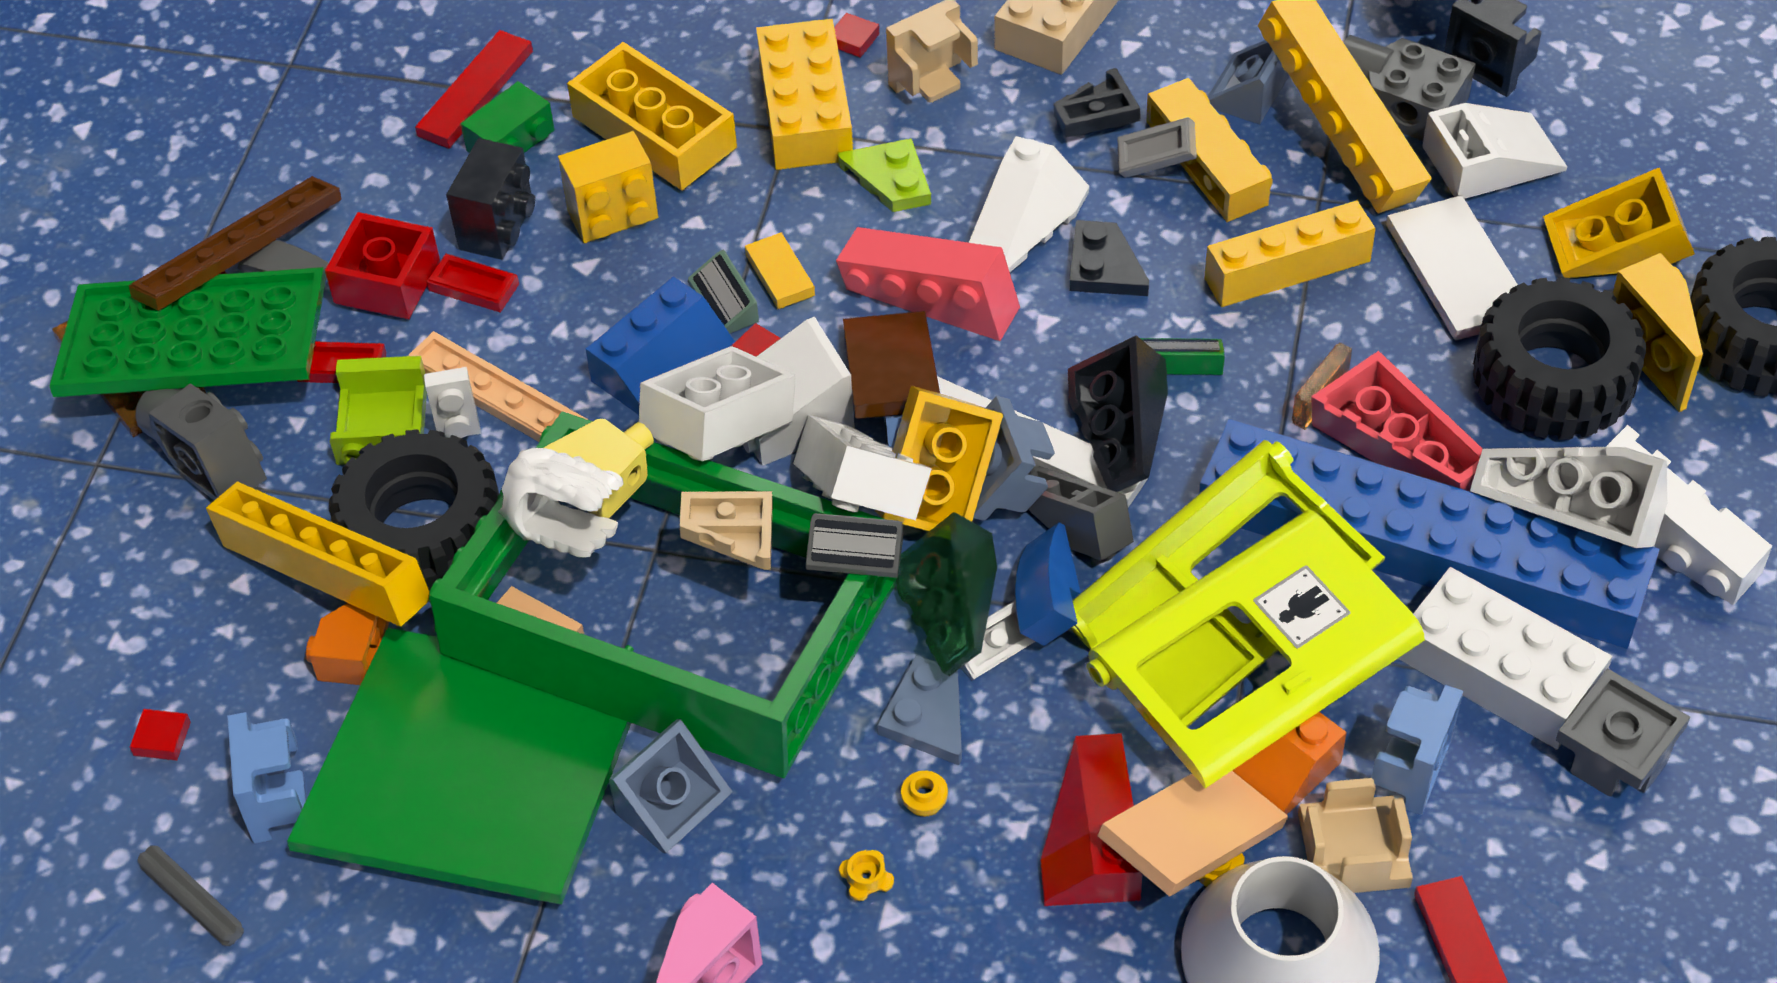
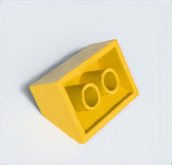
[875,386,1003,541]

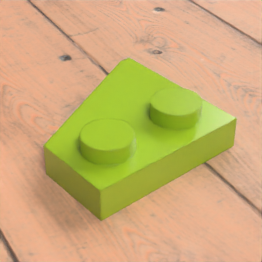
[838,138,931,212]

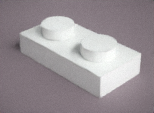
[424,367,481,438]

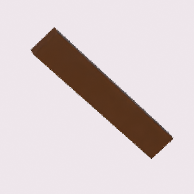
[129,176,342,311]

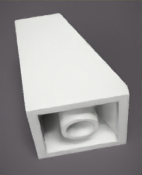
[743,317,855,466]

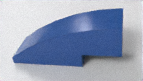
[1015,522,1081,646]

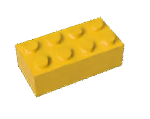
[756,19,853,170]
[567,42,737,191]

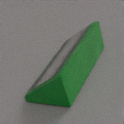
[1140,338,1225,375]

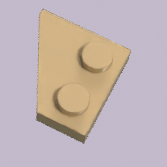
[680,491,773,570]

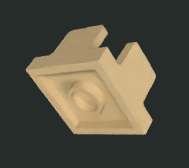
[886,0,978,102]
[1298,778,1413,893]

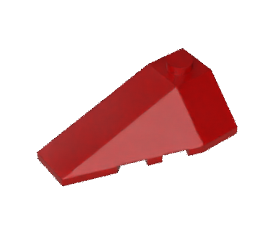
[1040,733,1142,906]

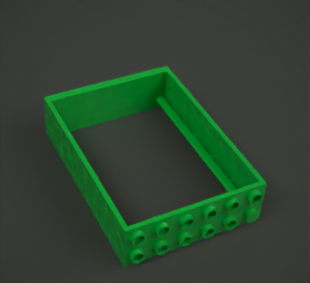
[429,411,898,779]

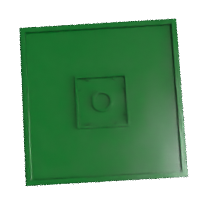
[287,628,631,905]

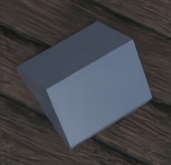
[1208,40,1289,124]
[609,719,733,853]

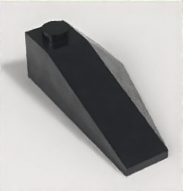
[1068,335,1168,492]

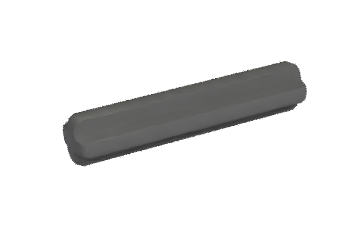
[137,845,244,946]

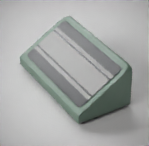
[688,249,759,333]

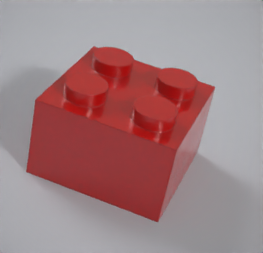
[325,212,440,319]

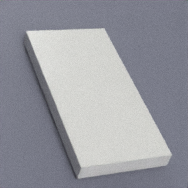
[1386,195,1518,341]

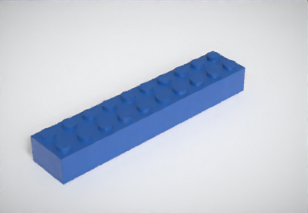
[1199,419,1660,649]

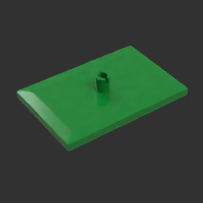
[49,267,326,397]

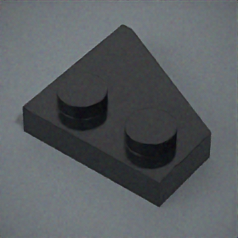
[1053,68,1141,138]

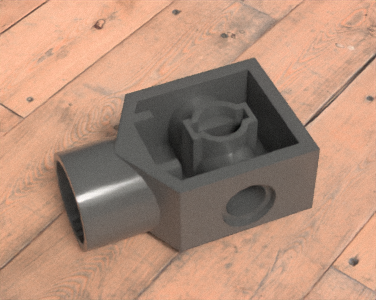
[1343,35,1475,141]
[136,384,267,500]

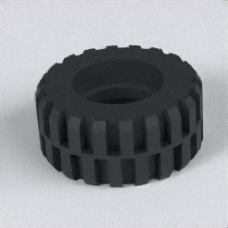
[1690,237,1777,397]
[1473,277,1646,440]
[329,429,499,591]

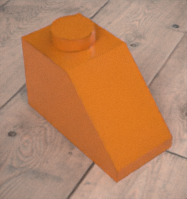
[306,603,389,685]

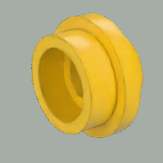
[901,771,948,817]

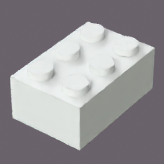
[639,346,796,461]

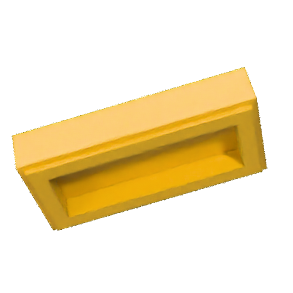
[745,232,815,309]

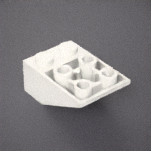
[1422,103,1567,199]

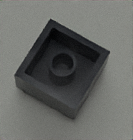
[446,138,535,260]

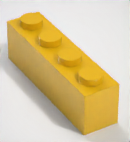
[1146,78,1273,222]
[1204,201,1376,307]

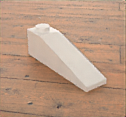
[969,136,1089,272]
[1470,447,1668,548]

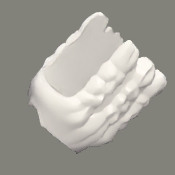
[498,448,623,558]

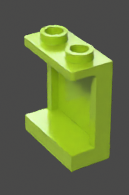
[330,356,427,465]

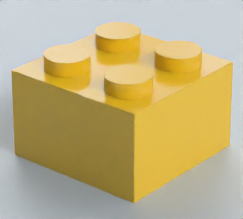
[558,131,659,243]

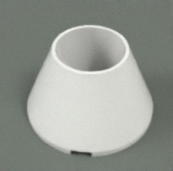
[1181,856,1379,983]

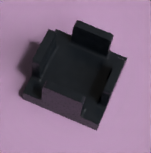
[1444,0,1542,97]

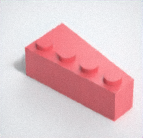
[836,227,1020,341]
[1311,351,1483,492]

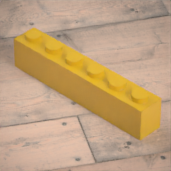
[1257,0,1432,213]
[206,481,430,627]

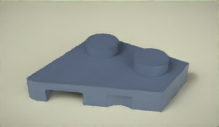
[878,655,962,765]

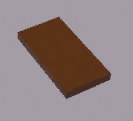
[843,311,940,419]

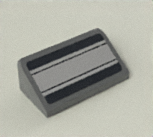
[806,513,903,578]

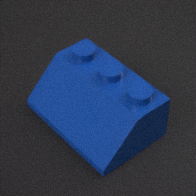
[585,276,735,415]

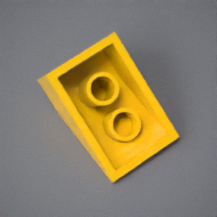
[1543,167,1695,278]
[1612,253,1703,412]

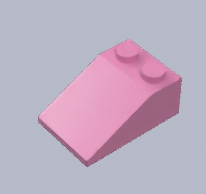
[656,883,763,983]

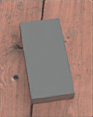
[1117,117,1197,178]

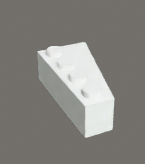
[793,415,931,520]
[1606,425,1772,605]

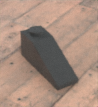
[1028,466,1134,560]

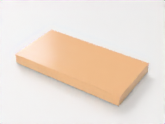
[1098,771,1288,896]

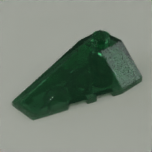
[896,512,997,676]

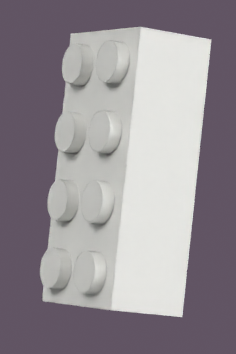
[1398,567,1612,749]

